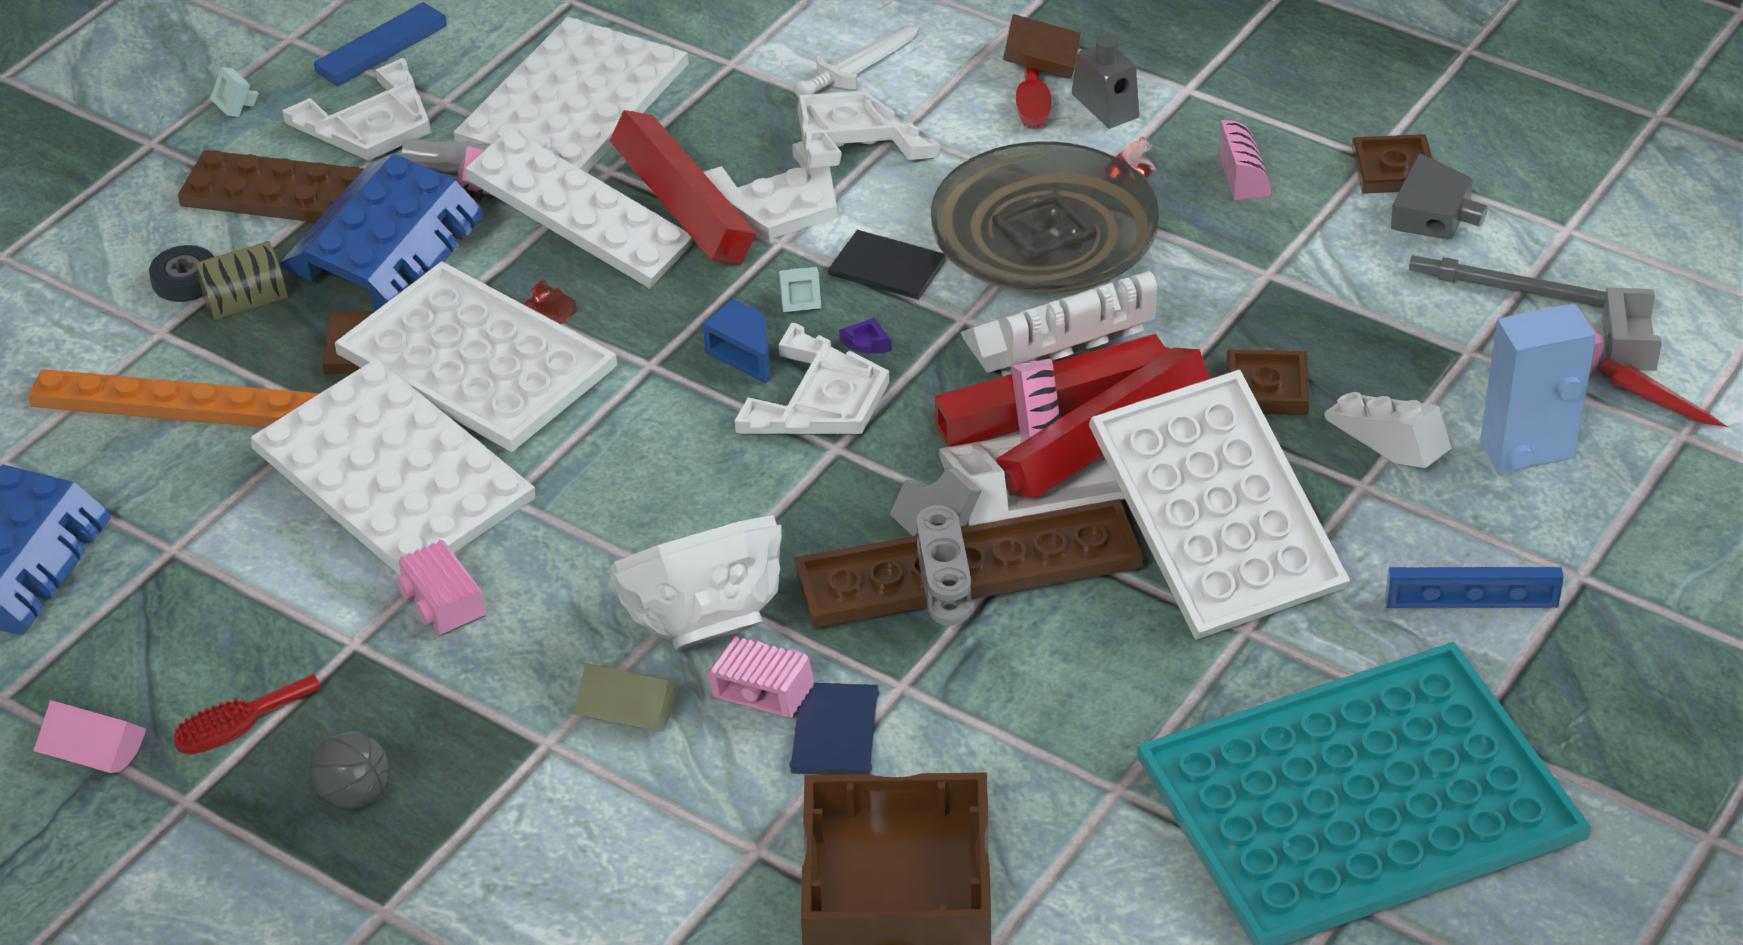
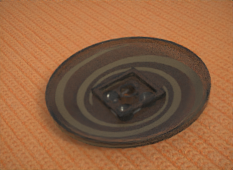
[931,141,1159,293]

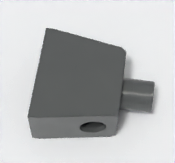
[1072,35,1139,129]
[1391,154,1488,240]

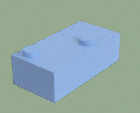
[1480,303,1596,473]

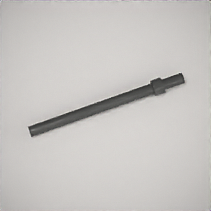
[1409,255,1606,307]

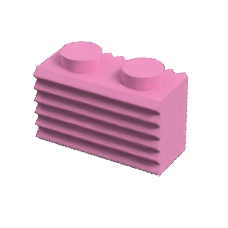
[396,539,486,635]
[708,635,814,718]

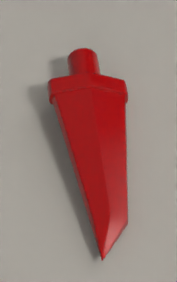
[1599,358,1728,427]

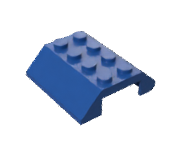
[280,153,484,311]
[0,464,111,635]

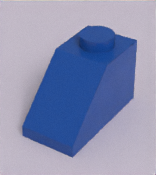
[703,299,770,384]

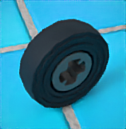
[149,245,214,302]

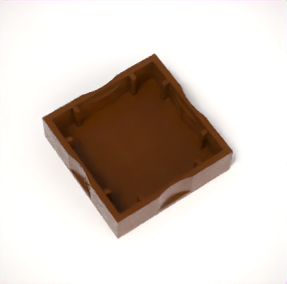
[801,772,991,945]

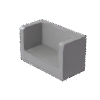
[1602,288,1662,371]

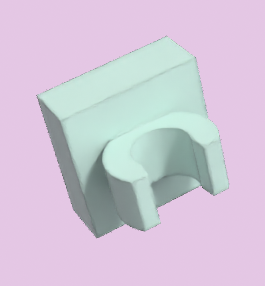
[210,67,259,117]
[779,267,821,312]

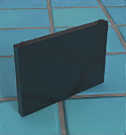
[828,229,946,300]

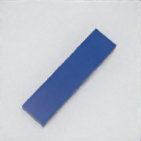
[314,2,447,86]
[1385,567,1564,608]

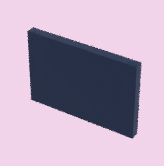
[789,683,880,775]

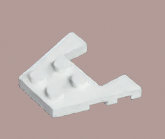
[282,58,431,161]
[797,91,940,168]
[703,141,837,240]
[735,323,889,434]

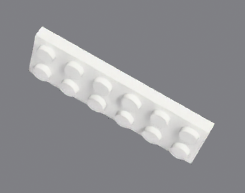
[465,128,693,289]

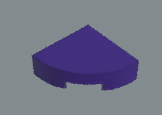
[839,318,892,354]

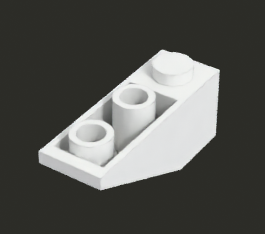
[1324,392,1452,468]

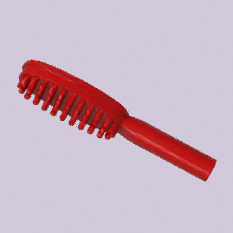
[1016,66,1052,130]
[174,674,321,755]

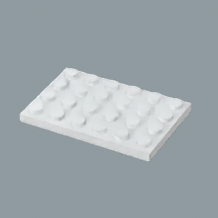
[453,17,689,173]
[335,261,617,452]
[250,358,535,575]
[1089,370,1350,640]

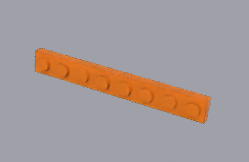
[28,369,320,428]

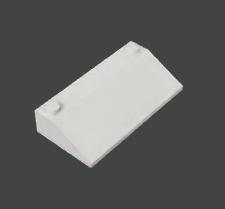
[939,435,1125,526]

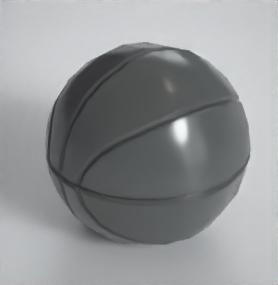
[310,731,390,810]

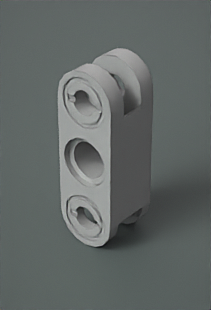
[916,505,971,626]

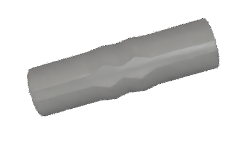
[401,138,491,174]

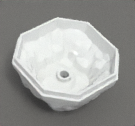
[607,515,781,651]

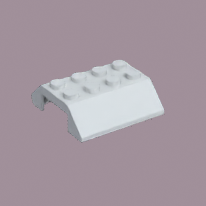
[961,271,1157,376]

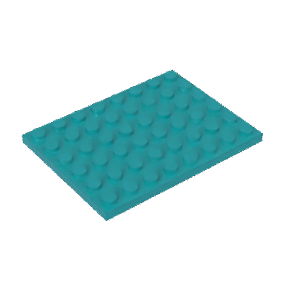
[1137,642,1591,945]

